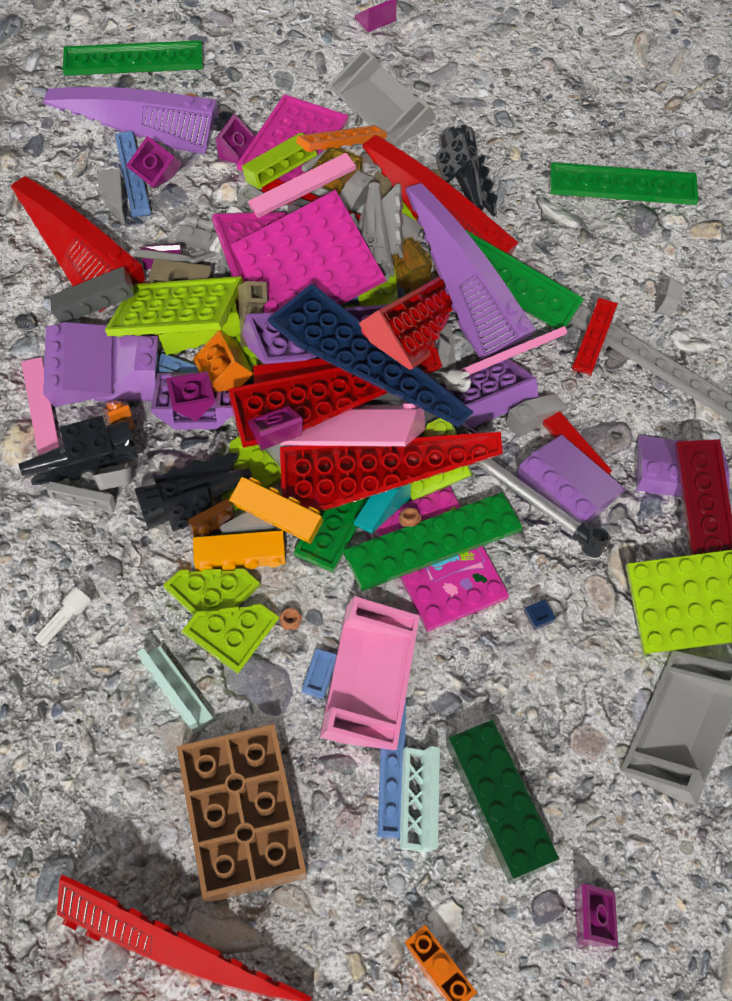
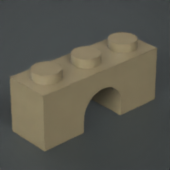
[149,259,213,283]
[238,281,267,347]

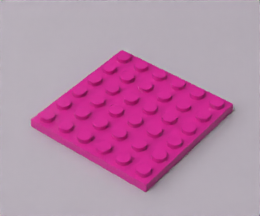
[231,190,386,313]

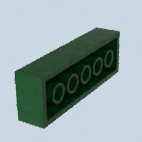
[446,720,560,885]

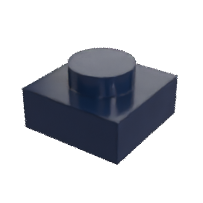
[524,599,556,631]

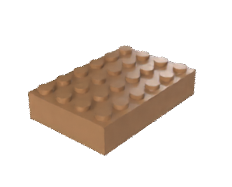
[177,724,307,904]

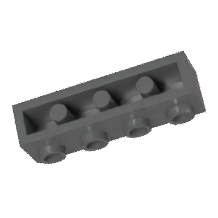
[50,267,134,323]

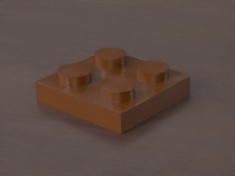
[188,499,233,540]

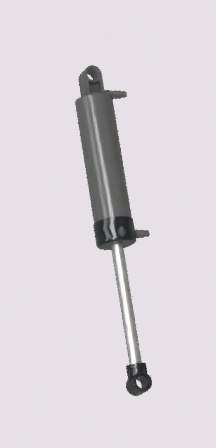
[317,357,610,558]

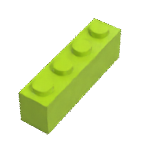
[242,132,317,189]
[158,302,240,355]

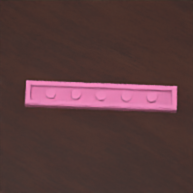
[248,153,356,218]
[458,326,567,374]
[21,357,60,455]

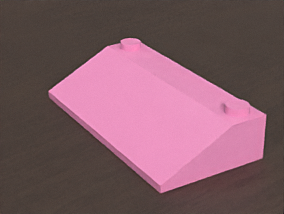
[281,402,425,446]
[320,596,420,750]

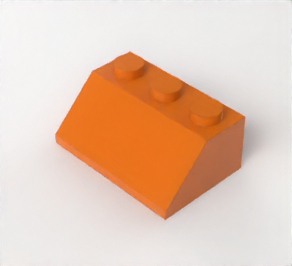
[193,330,253,393]

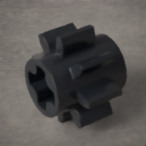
[214,111,232,131]

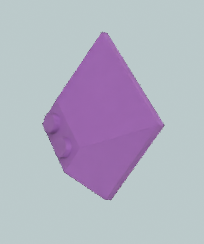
[94,334,162,402]
[151,373,233,430]

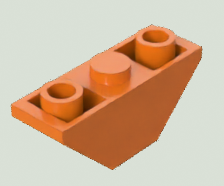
[102,399,135,429]
[404,925,477,1001]

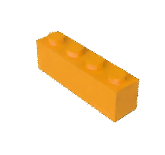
[229,477,323,544]
[193,531,285,571]

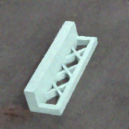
[137,646,214,734]
[399,746,440,853]

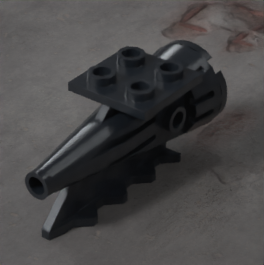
[436,125,498,216]
[18,415,139,485]
[134,452,253,532]

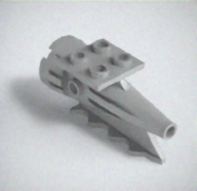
[350,182,404,283]

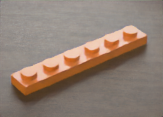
[296,125,387,152]

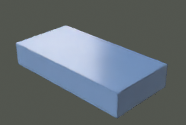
[301,648,337,700]

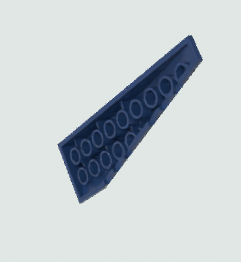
[267,283,474,427]

